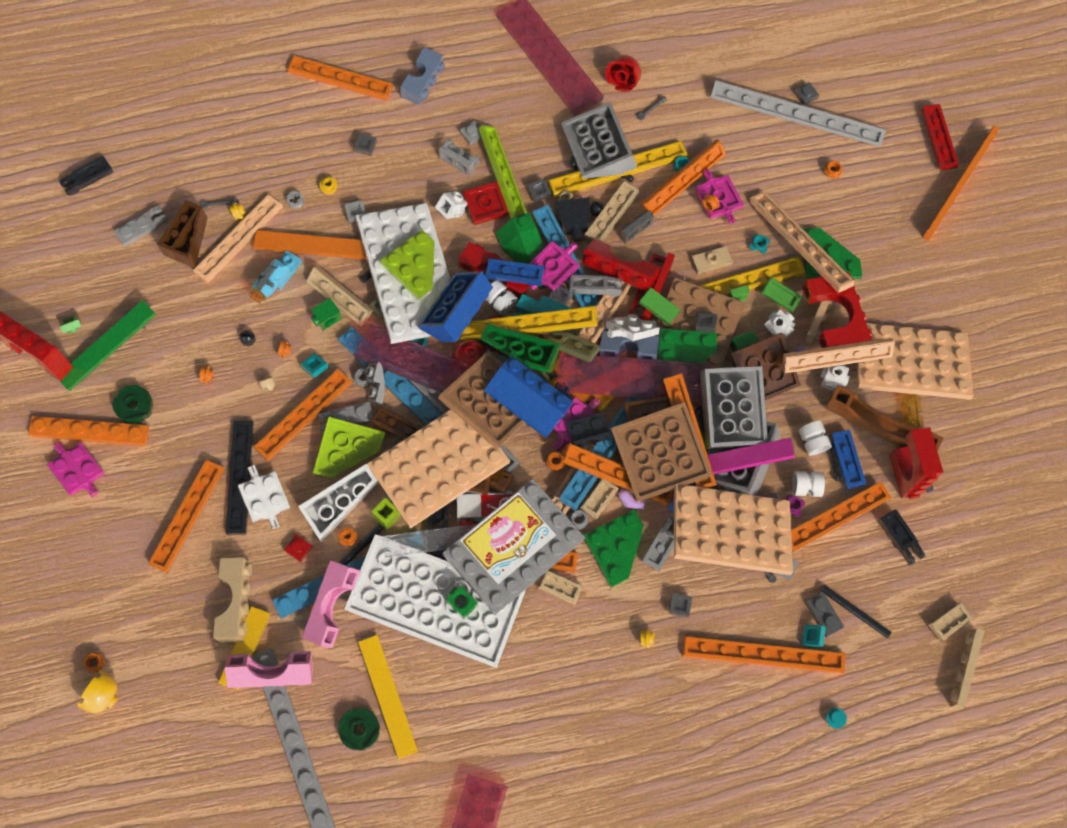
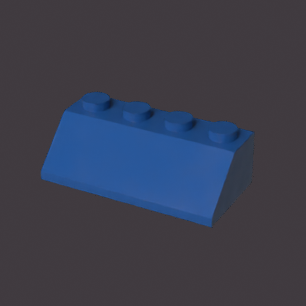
[417,271,493,342]
[484,356,573,438]

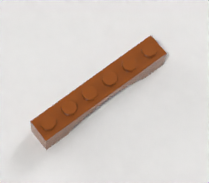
[825,385,943,451]

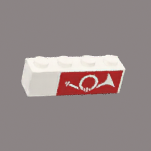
[457,490,515,522]

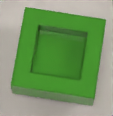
[728,285,750,302]
[60,314,81,333]

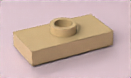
[691,246,732,274]
[580,479,619,520]
[539,571,583,605]
[928,602,973,642]

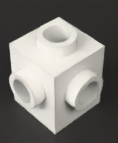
[435,191,468,219]
[764,309,796,337]
[820,365,850,391]

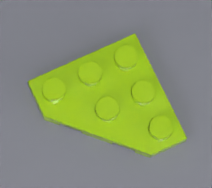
[380,230,435,300]
[313,417,385,478]

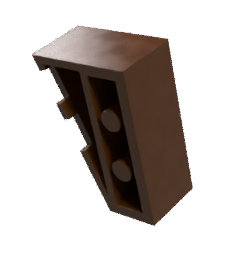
[157,200,208,268]

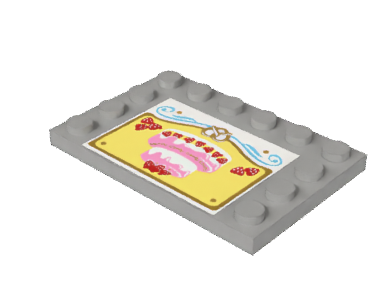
[442,479,585,616]

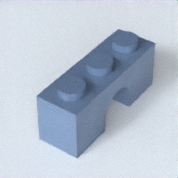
[400,47,445,105]
[600,331,659,366]

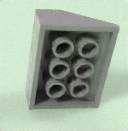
[561,102,637,179]
[700,366,768,449]
[707,422,781,496]

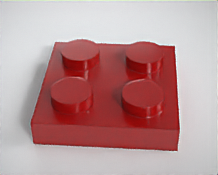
[463,181,509,225]

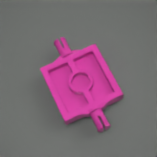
[695,169,744,224]
[528,241,579,293]
[552,397,600,451]
[47,442,104,497]

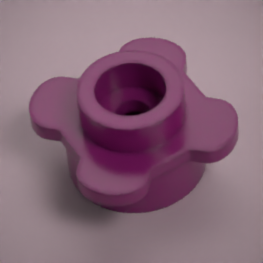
[786,495,805,517]

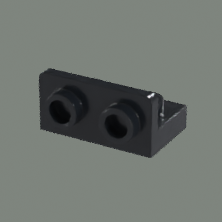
[566,412,611,447]

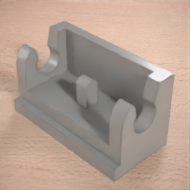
[439,139,480,176]

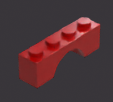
[582,239,660,292]
[458,242,530,300]

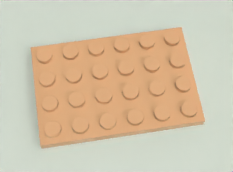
[857,323,974,399]
[367,410,510,529]
[674,484,793,575]

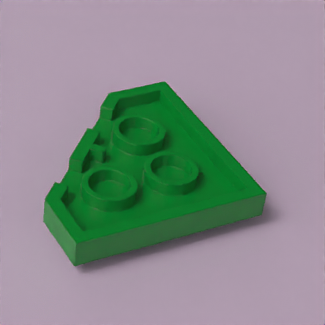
[802,228,863,280]
[656,329,717,386]
[583,509,644,588]

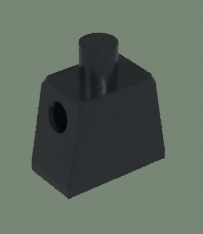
[554,197,590,242]

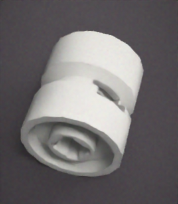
[485,280,518,315]
[798,421,832,456]
[792,471,825,497]

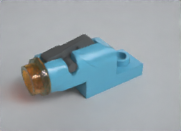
[248,250,303,303]

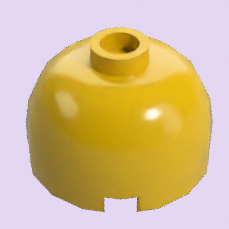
[77,670,118,714]

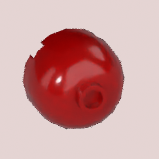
[605,55,641,92]
[452,340,487,376]

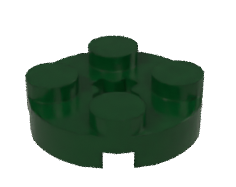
[112,385,153,424]
[338,708,380,751]

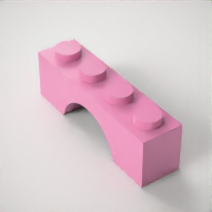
[302,560,360,648]
[225,651,313,688]

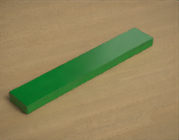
[60,300,157,391]

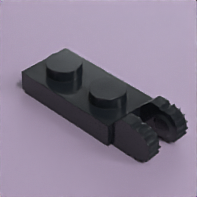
[60,156,114,196]
[878,509,925,565]

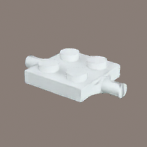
[606,314,660,341]
[238,465,290,529]

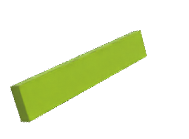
[478,125,527,219]

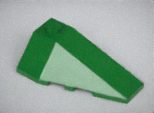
[495,212,547,289]
[481,324,560,373]

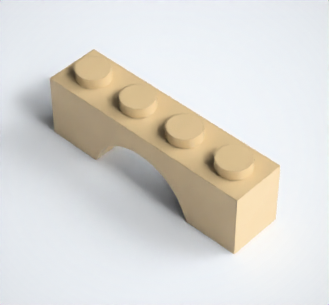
[213,557,252,643]

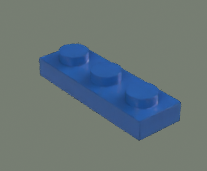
[486,259,545,286]
[830,430,866,489]

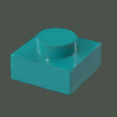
[301,353,328,378]
[802,625,826,647]

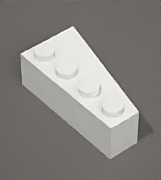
[298,464,377,542]

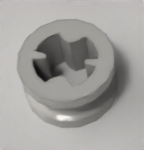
[287,191,304,209]

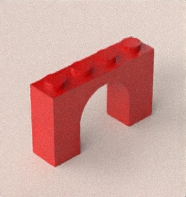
[802,272,872,348]
[0,311,73,381]
[889,427,944,500]

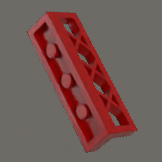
[627,253,675,321]

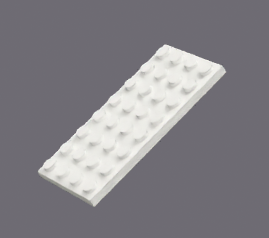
[356,203,465,344]
[344,534,525,668]

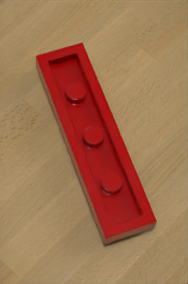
[921,104,959,171]

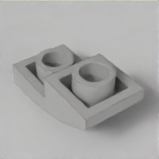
[365,363,385,404]

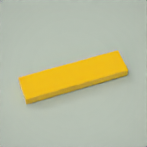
[219,606,271,691]

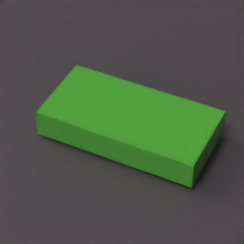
[760,277,802,313]
[639,288,681,326]

